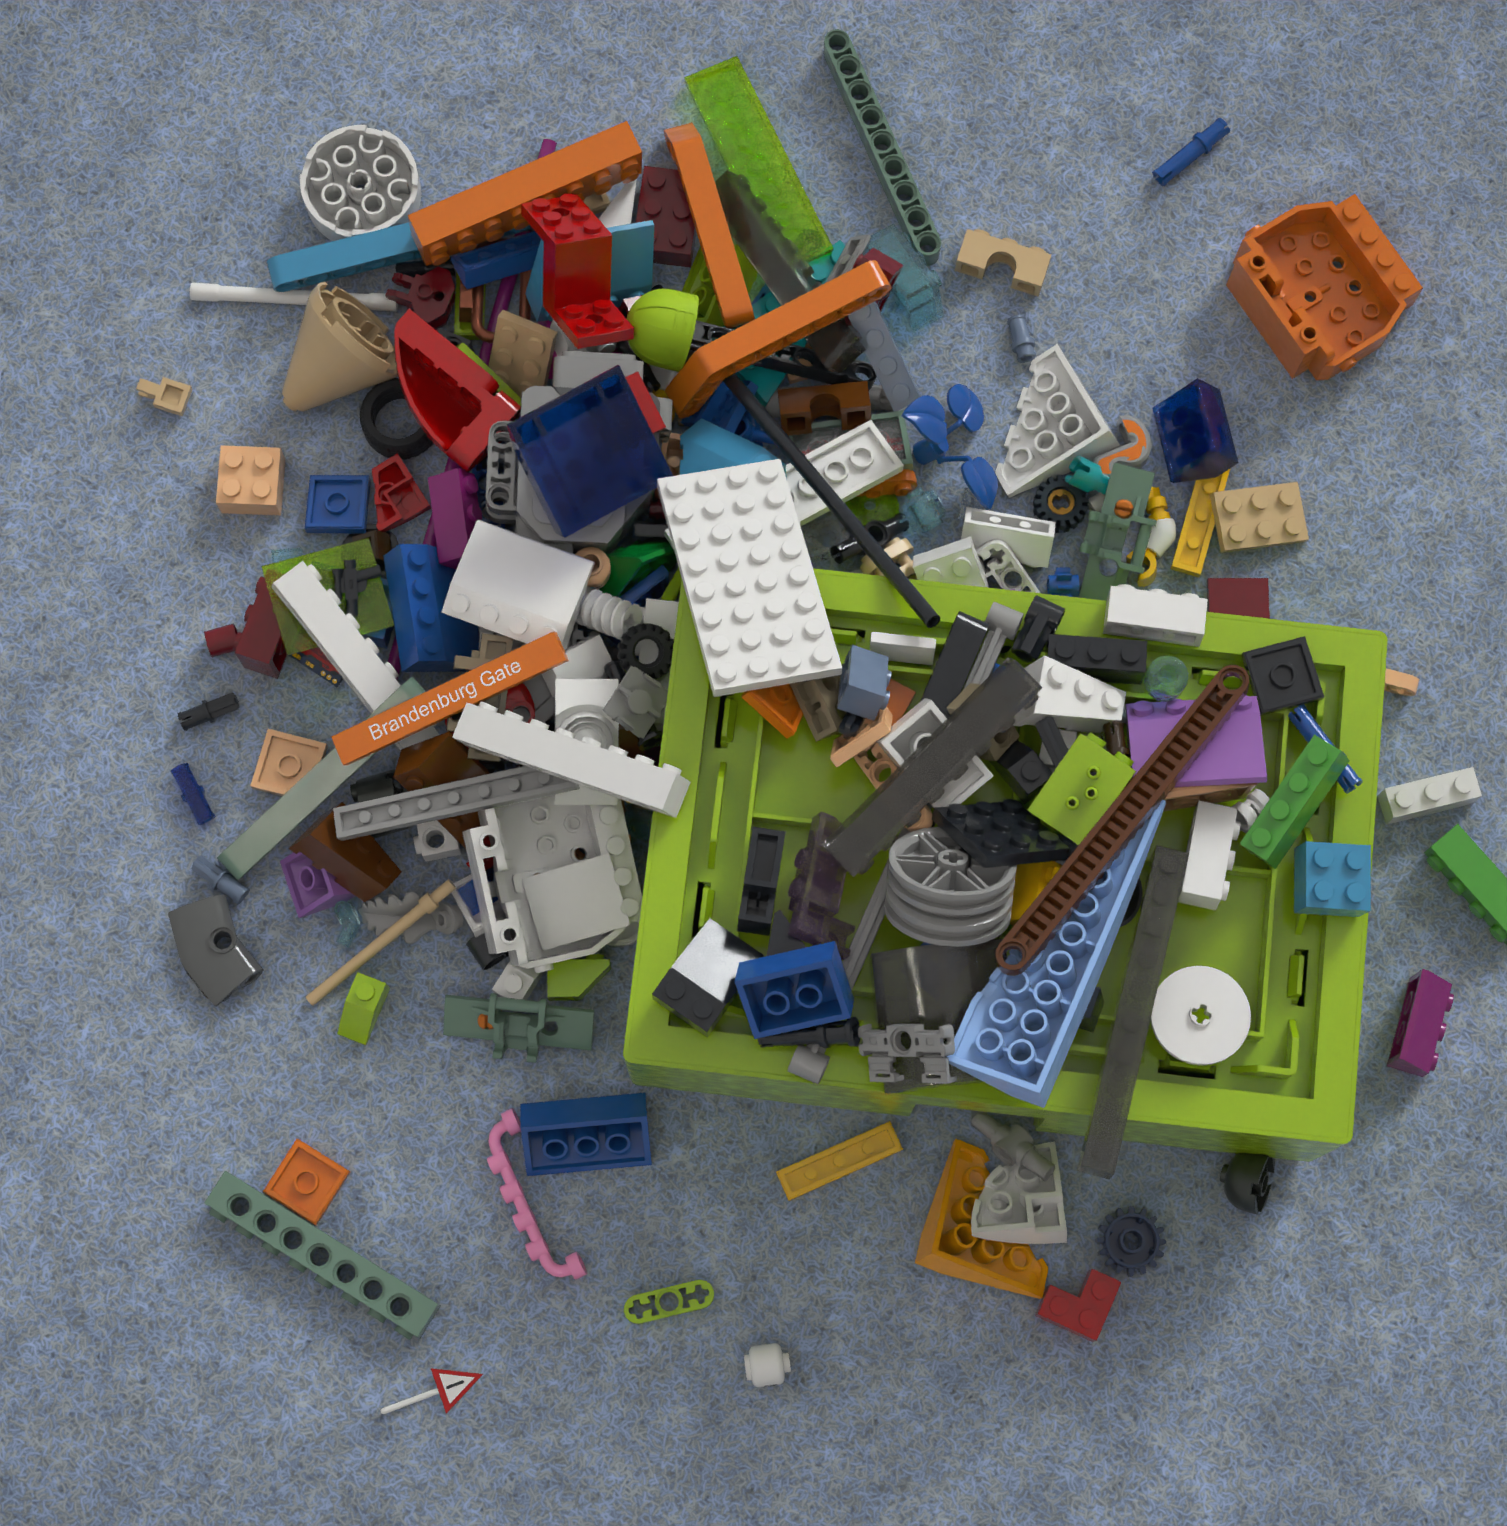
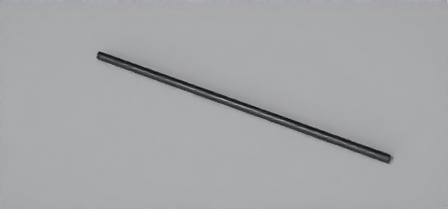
[651,284,941,628]

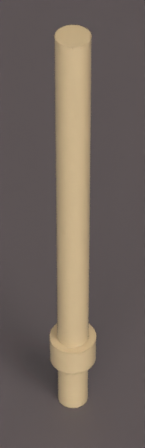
[306,879,456,1006]

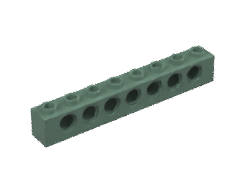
[204,1171,441,1340]

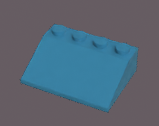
[525,220,654,322]

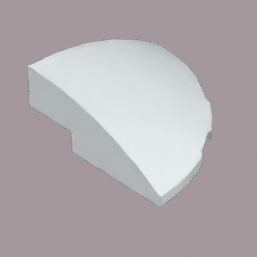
[971,1141,1067,1244]

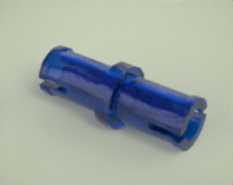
[170,763,216,825]

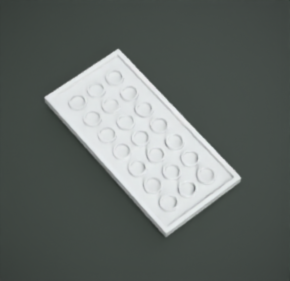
[657,459,842,697]

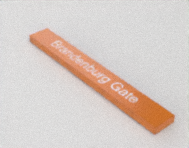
[331,631,569,766]

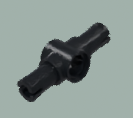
[830,513,909,564]

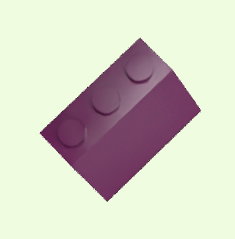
[428,468,482,569]
[1387,969,1454,1077]

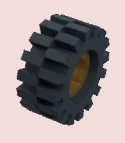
[1033,475,1089,533]

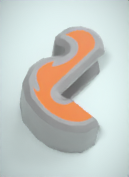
[1093,415,1152,477]

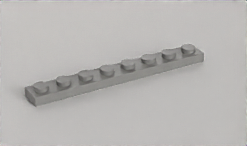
[333,766,580,841]

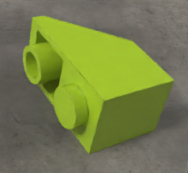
[547,954,611,1001]

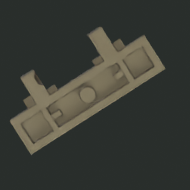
[446,633,513,762]

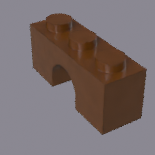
[778,381,871,436]

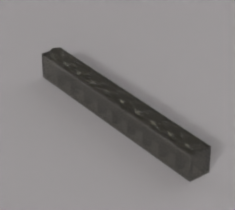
[1077,845,1189,1179]

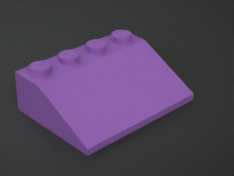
[1126,695,1267,787]

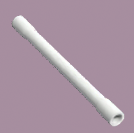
[190,283,398,312]

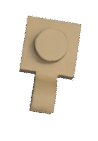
[136,377,193,417]

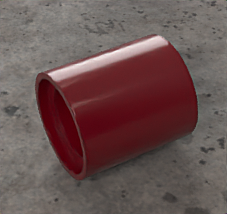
[204,623,238,658]

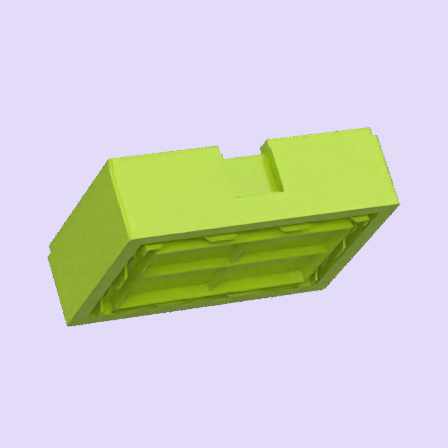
[623,568,1388,1162]

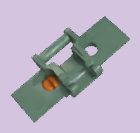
[1078,463,1157,601]
[443,993,594,1063]

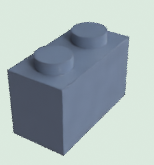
[837,645,892,721]

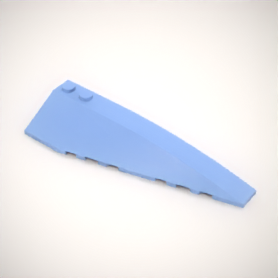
[946,800,1166,1108]

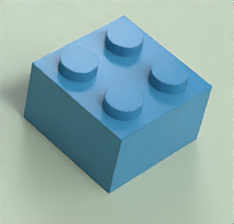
[1294,841,1371,917]

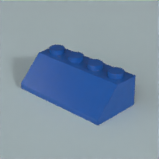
[520,1093,652,1176]

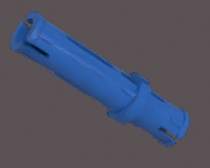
[1152,118,1230,186]
[1288,704,1363,794]

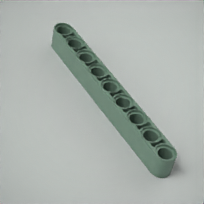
[823,29,941,266]
[217,677,426,880]

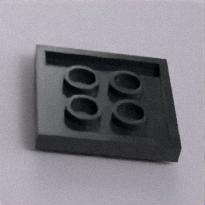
[932,799,1070,868]

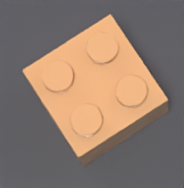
[216,445,285,515]

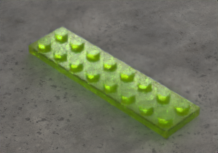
[684,56,834,276]

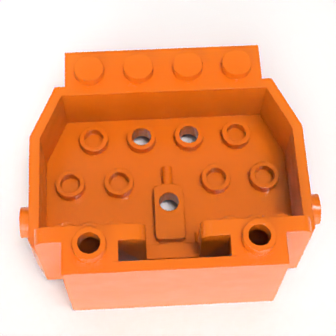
[1226,194,1423,380]

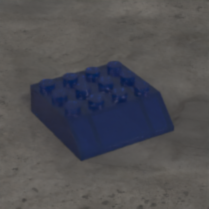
[507,365,673,538]

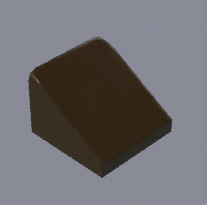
[352,530,391,566]

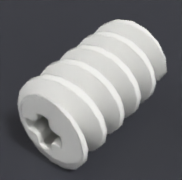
[576,586,642,640]

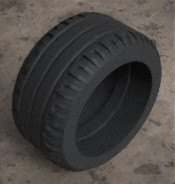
[360,378,433,460]

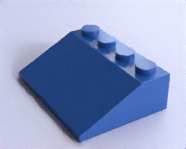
[383,544,479,672]

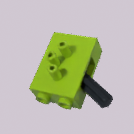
[1028,717,1136,845]

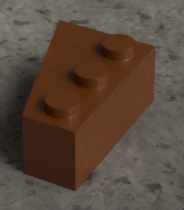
[288,802,402,902]

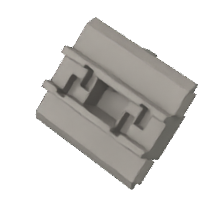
[603,666,668,739]

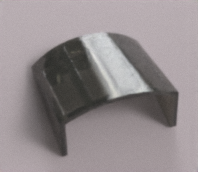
[869,939,1007,1094]

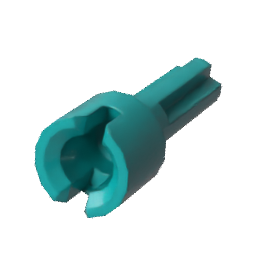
[1065,455,1110,495]

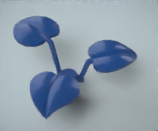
[901,384,998,510]

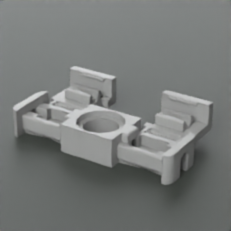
[858,1024,957,1084]

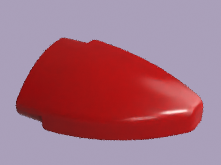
[394,308,521,472]

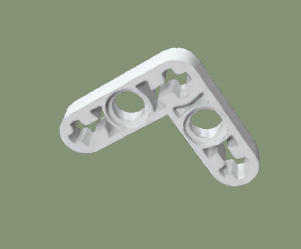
[976,539,1040,593]

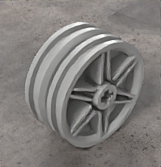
[884,827,1017,947]

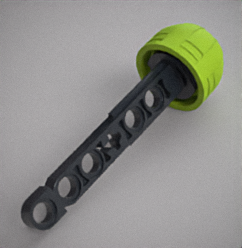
[627,288,877,390]

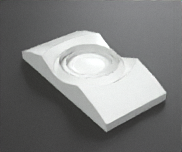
[554,678,619,805]

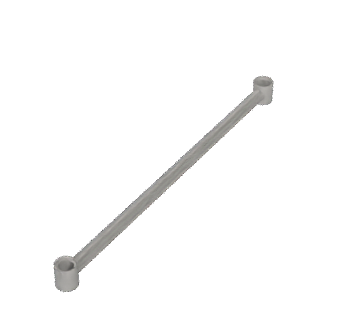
[788,602,1024,1084]

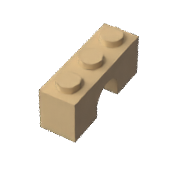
[955,229,1051,297]

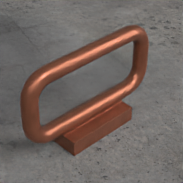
[459,238,532,344]

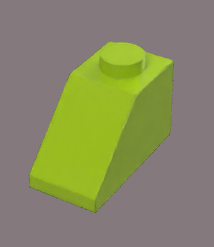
[337,972,390,1046]

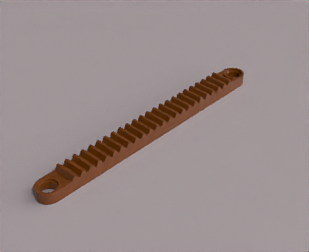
[996,665,1249,976]

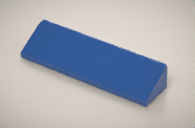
[451,231,541,289]

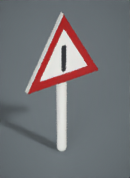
[381,1368,483,1414]

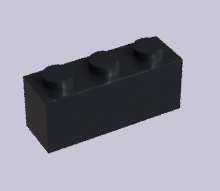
[1045,634,1147,685]

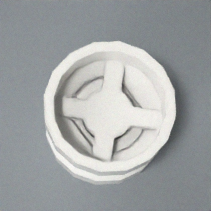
[1232,789,1270,833]

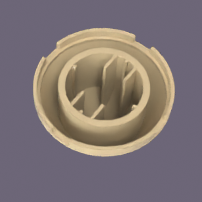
[282,282,398,412]

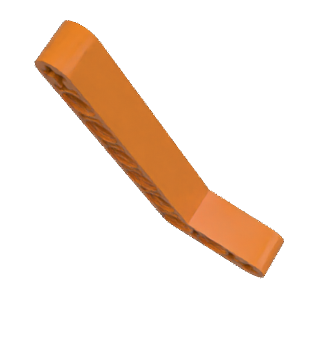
[664,122,755,329]
[665,260,891,418]

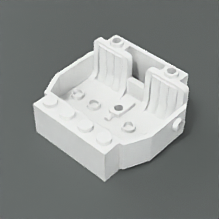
[462,795,642,973]

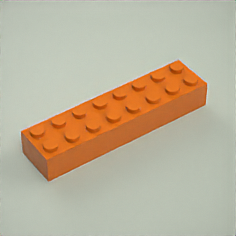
[408,121,642,266]

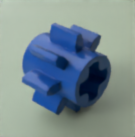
[1047,567,1080,597]

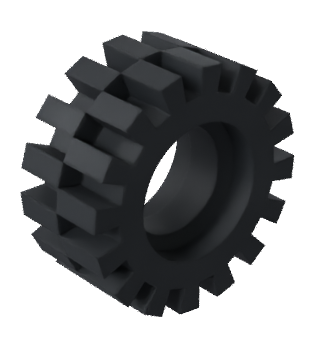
[617,623,674,679]

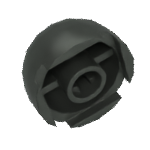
[1220,1153,1275,1215]

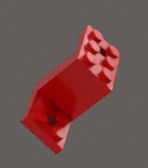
[521,194,634,349]

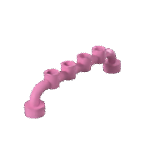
[487,1108,587,1280]

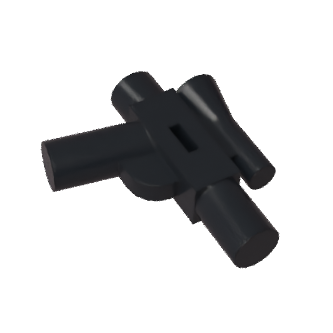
[331,559,382,617]

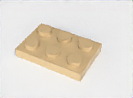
[489,310,558,397]
[1210,482,1309,553]

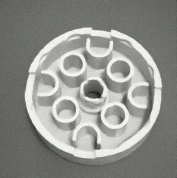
[300,125,422,241]

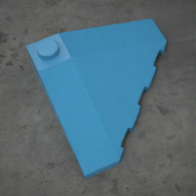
[680,418,787,479]

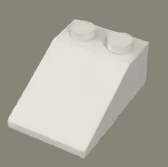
[876,698,993,808]

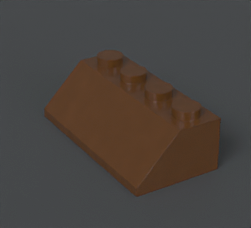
[393,731,491,849]

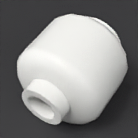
[744,1343,791,1387]

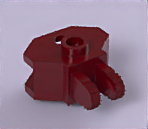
[385,267,455,330]

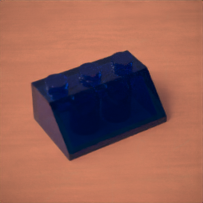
[1152,378,1239,483]

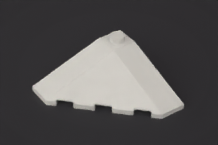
[995,344,1120,498]

